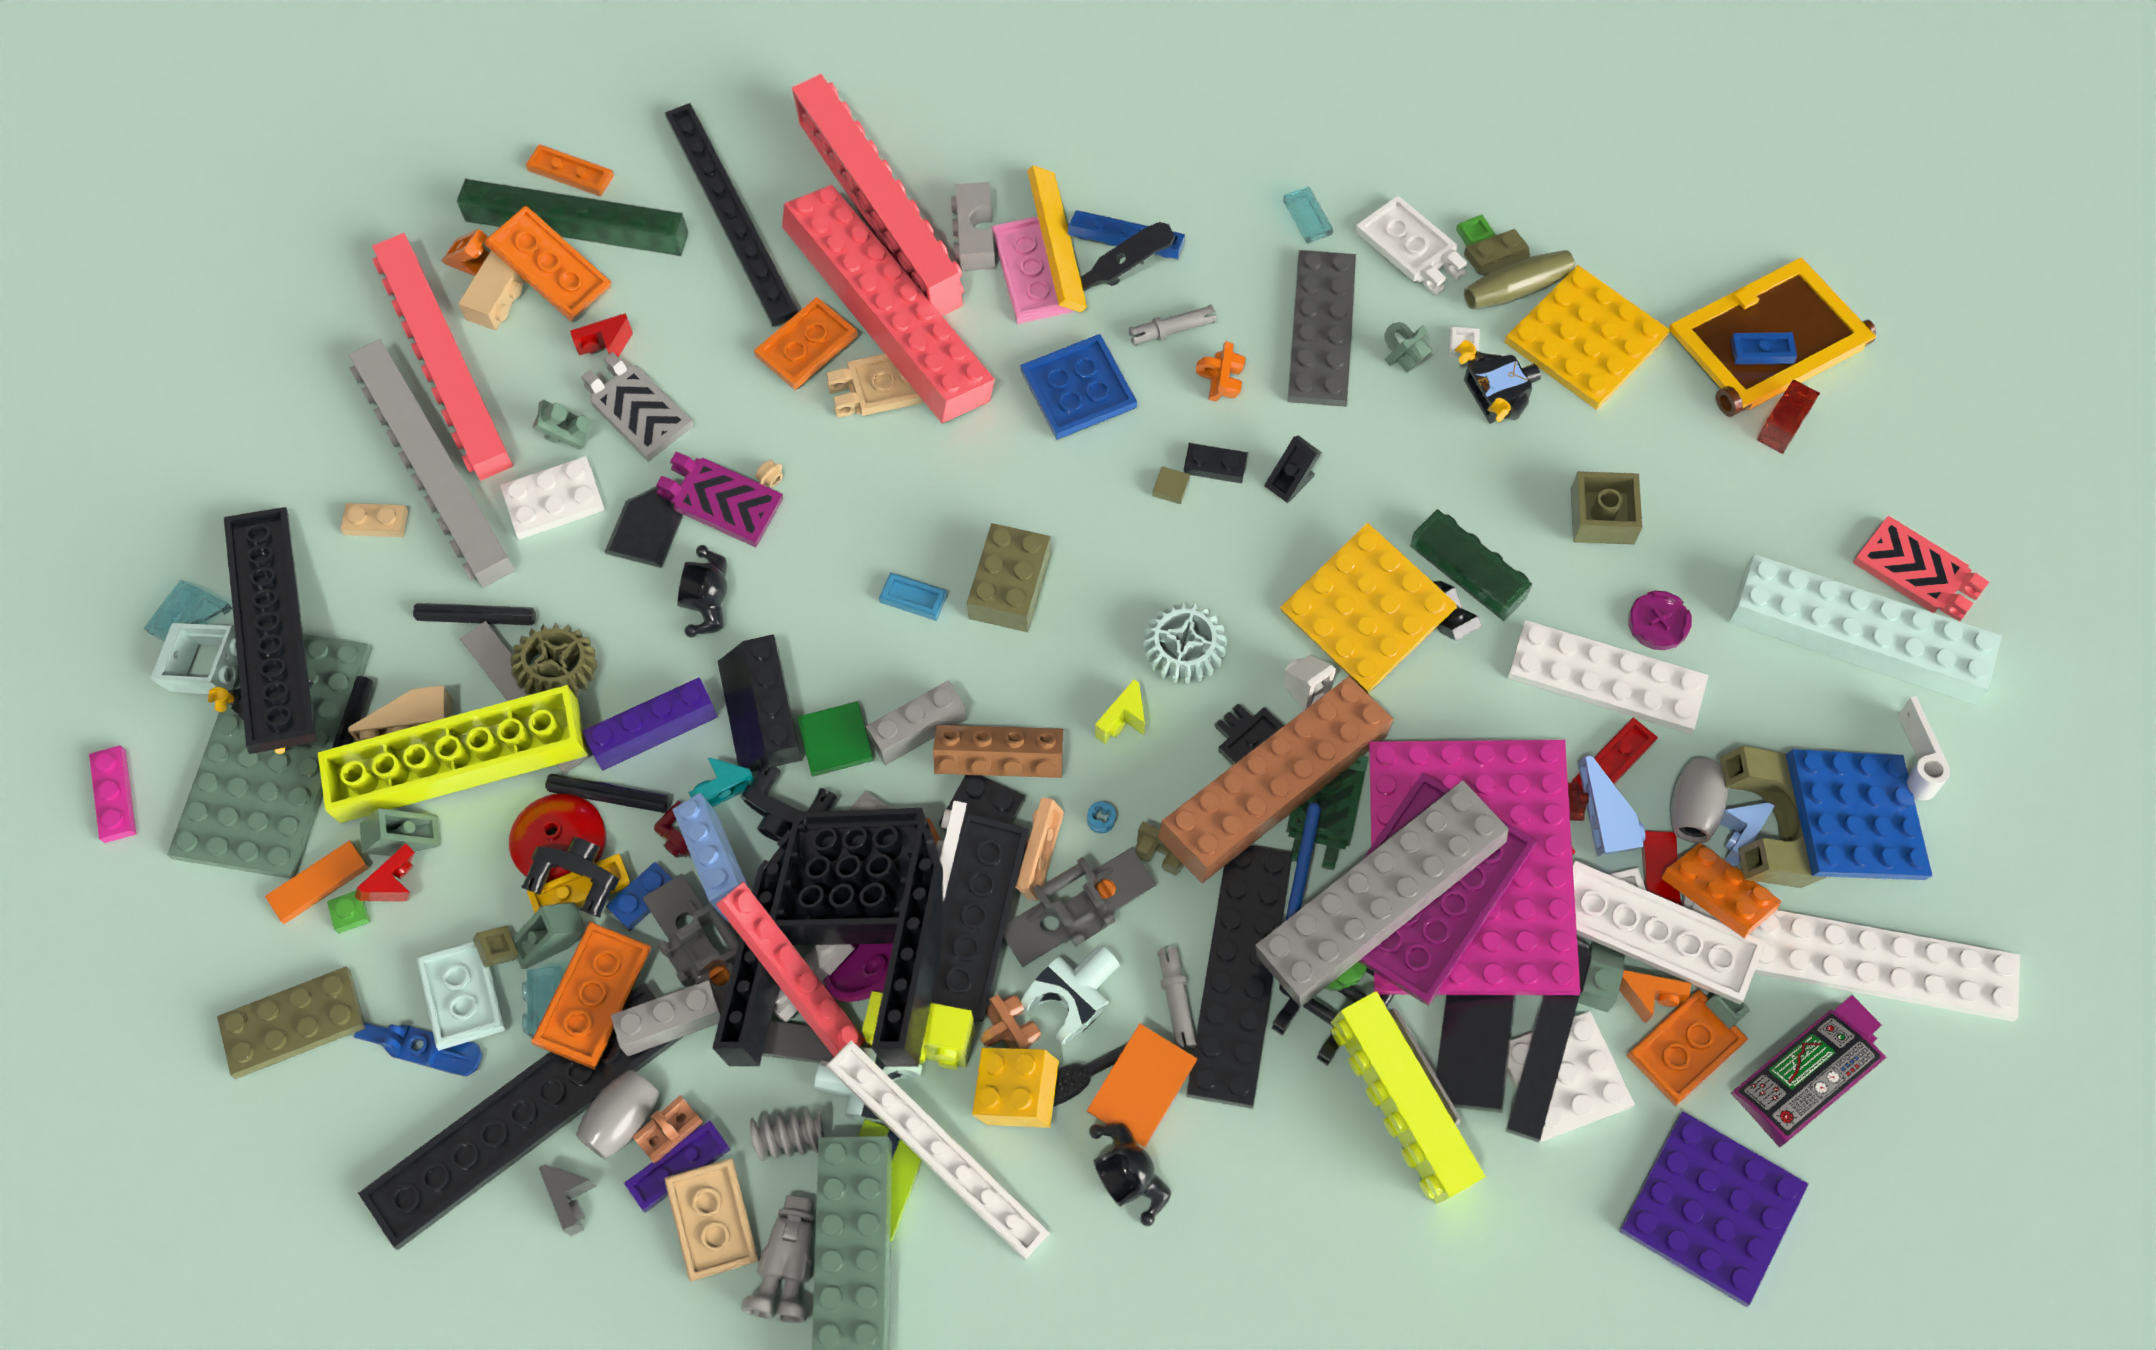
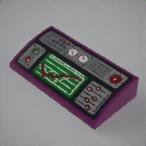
[1731,1009,1887,1148]

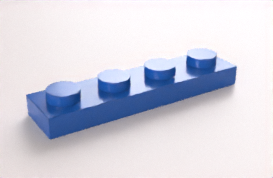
[1068,210,1185,259]

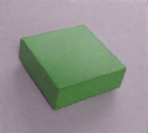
[1456,214,1496,246]

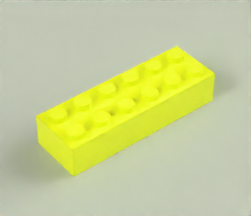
[1331,991,1486,1204]

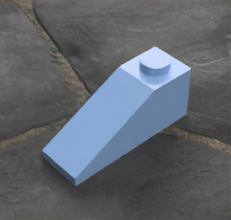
[1578,756,1646,857]

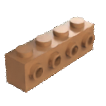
[933,725,1063,778]

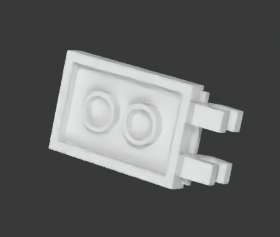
[1356,196,1467,296]

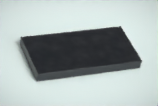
[1436,995,1516,1113]

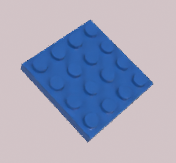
[1786,749,1933,880]

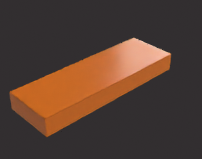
[526,144,614,197]
[265,840,369,924]

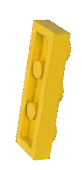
[527,853,631,913]

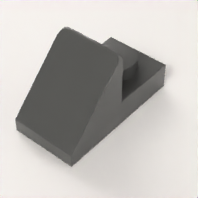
[538,1165,596,1236]

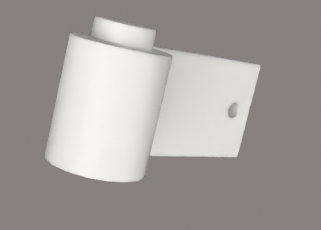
[1898,696,1950,800]

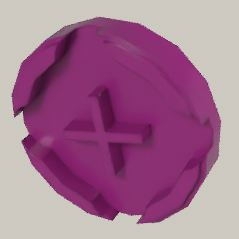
[1628,590,1692,651]

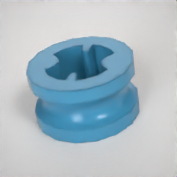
[1087,801,1116,834]

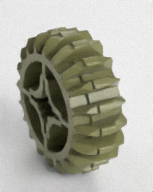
[510,623,597,698]

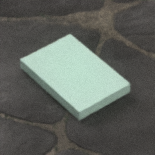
[416,941,505,1051]

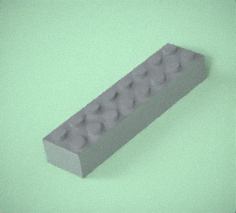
[1255,781,1509,1008]

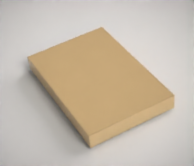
[664,1158,759,1282]

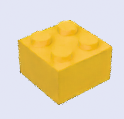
[972,1048,1059,1128]

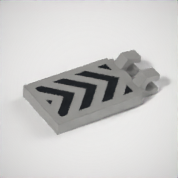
[581,352,694,462]

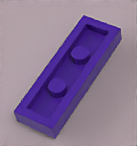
[624,1120,731,1213]

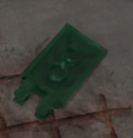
[1286,756,1368,870]

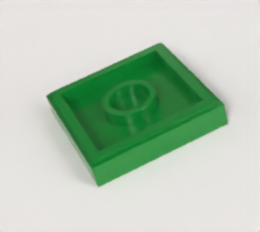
[797,701,874,777]

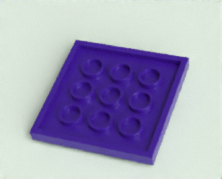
[1619,1111,1809,1307]

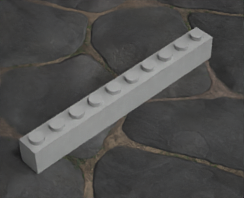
[348,339,515,588]

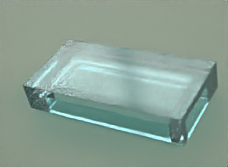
[1283,186,1333,244]

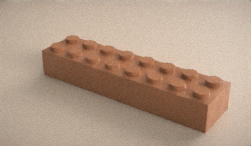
[1158,676,1393,884]

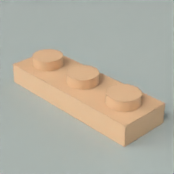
[1015,798,1064,901]

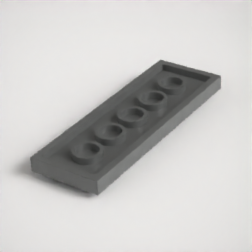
[1287,250,1356,407]

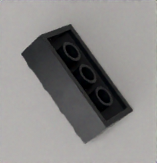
[718,634,802,772]

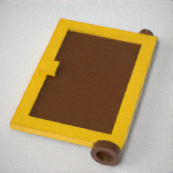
[1669,257,1876,417]

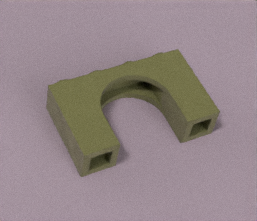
[1720,746,1826,888]

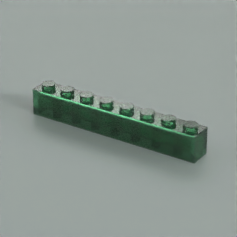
[456,179,689,256]

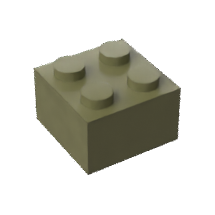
[1571,471,1642,545]

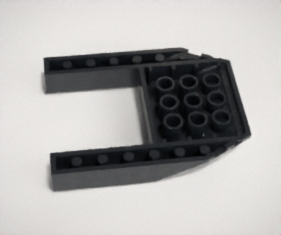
[712,808,943,1067]

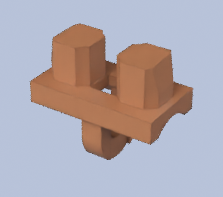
[980,994,1041,1049]
[632,1095,703,1164]

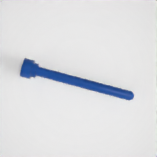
[1285,803,1321,921]

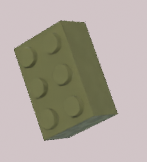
[967,523,1051,632]

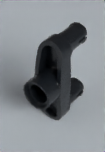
[741,762,838,842]
[521,836,619,918]

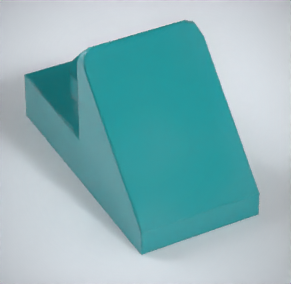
[688,758,754,807]

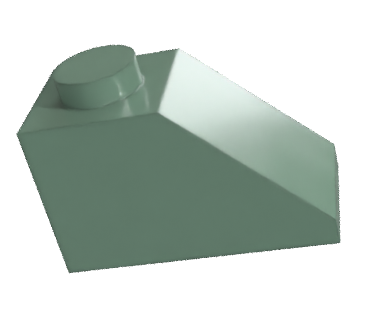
[360,808,440,856]
[512,902,586,969]
[1578,941,1625,1013]

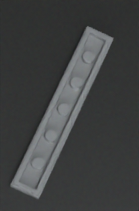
[460,621,590,775]

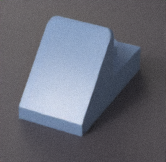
[1720,803,1774,867]

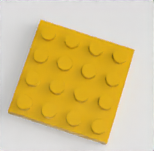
[1504,265,1671,410]
[1280,522,1457,694]

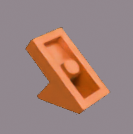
[441,229,490,276]
[1619,970,1691,1023]

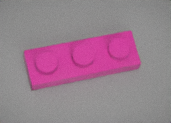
[89,745,136,843]

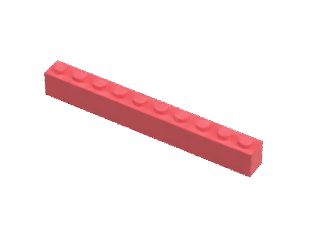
[372,233,513,481]

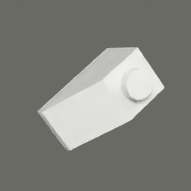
[1282,655,1336,710]

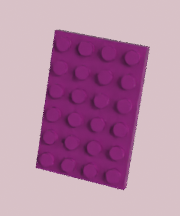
[1358,773,1537,1007]

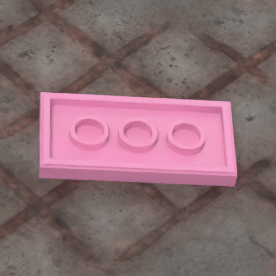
[991,216,1073,324]

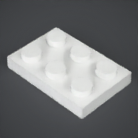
[500,456,605,540]

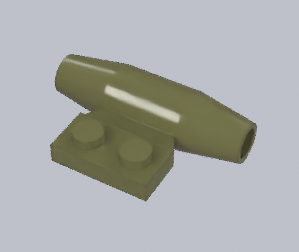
[1464,229,1575,309]

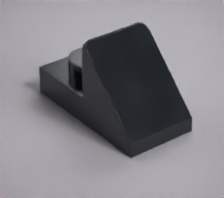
[1264,435,1322,503]

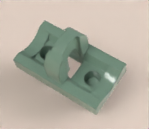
[1384,322,1432,373]
[533,399,592,450]

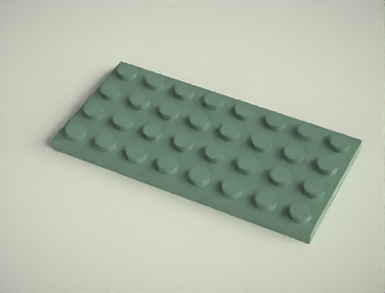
[167,634,372,879]

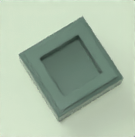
[1705,994,1750,1029]

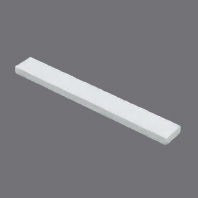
[826,1040,1049,1260]

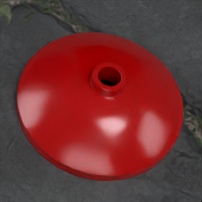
[509,793,606,883]

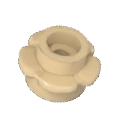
[755,460,783,488]

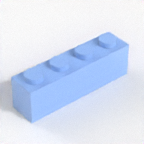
[672,793,748,921]

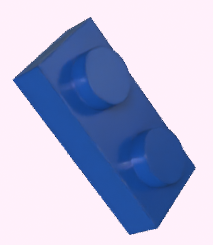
[1730,332,1797,364]
[606,862,672,931]

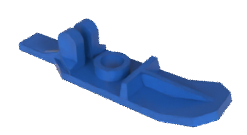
[354,1022,483,1077]

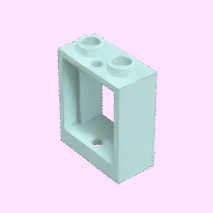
[150,623,239,694]

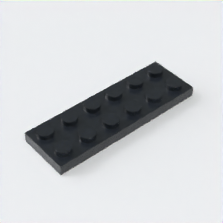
[931,813,1029,1022]

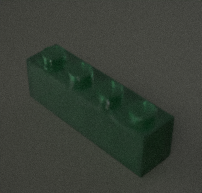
[1410,509,1532,621]

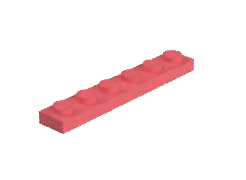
[716,882,866,1057]

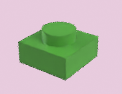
[327,891,370,934]

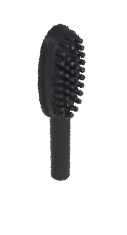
[1053,1043,1127,1107]

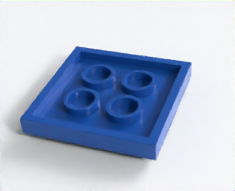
[1020,334,1137,440]

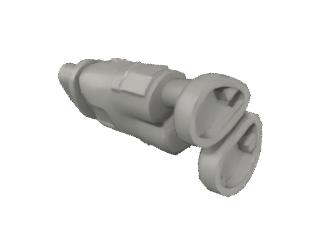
[741,1195,814,1323]

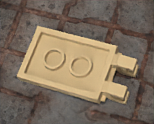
[826,354,925,418]

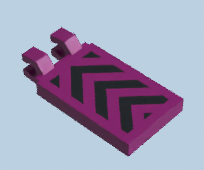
[656,452,783,548]

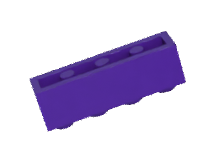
[583,677,718,771]

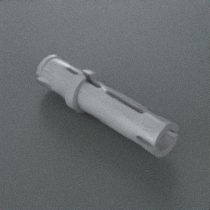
[1129,305,1217,346]
[1157,947,1197,1050]

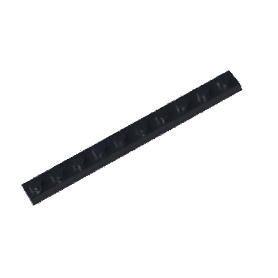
[665,103,798,327]

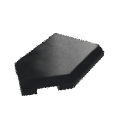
[604,487,683,568]

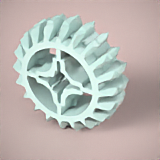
[1143,602,1227,685]

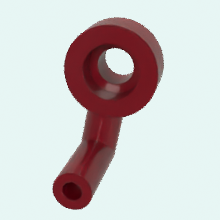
[654,800,690,858]

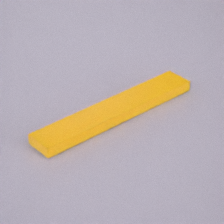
[1027,165,1087,312]

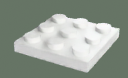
[1507,1011,1635,1143]

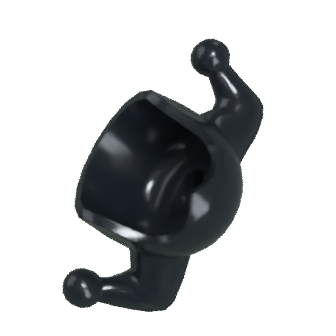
[677,545,727,638]
[1089,1122,1171,1226]

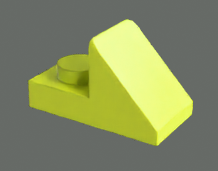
[1095,679,1145,744]

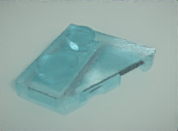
[144,579,232,642]

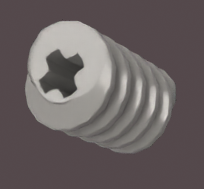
[750,1108,824,1161]

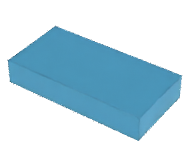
[879,572,948,621]

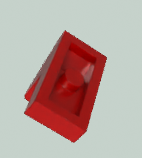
[570,313,633,357]
[355,843,415,902]

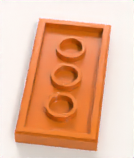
[485,205,611,322]
[531,922,651,1069]

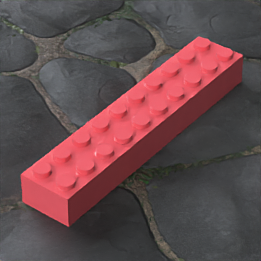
[792,74,964,316]
[782,185,995,423]

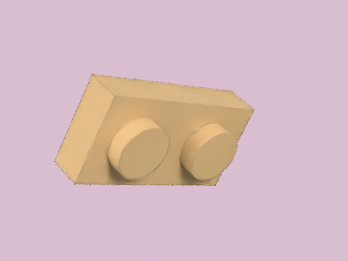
[340,503,408,537]

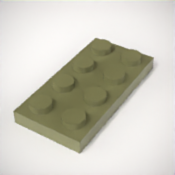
[217,966,366,1079]

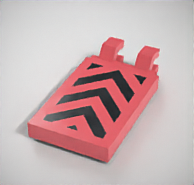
[1853,515,1989,622]

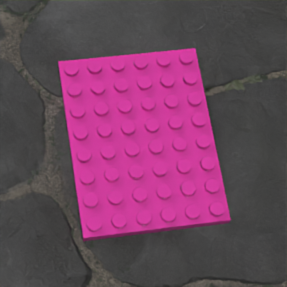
[1369,740,1580,995]

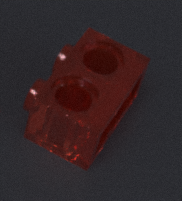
[1756,379,1820,454]

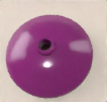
[823,944,893,1002]

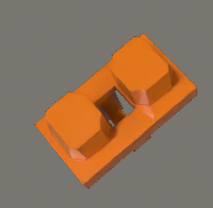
[1196,341,1245,402]

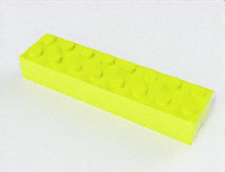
[318,685,588,823]

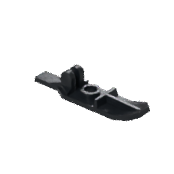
[1080,222,1175,292]

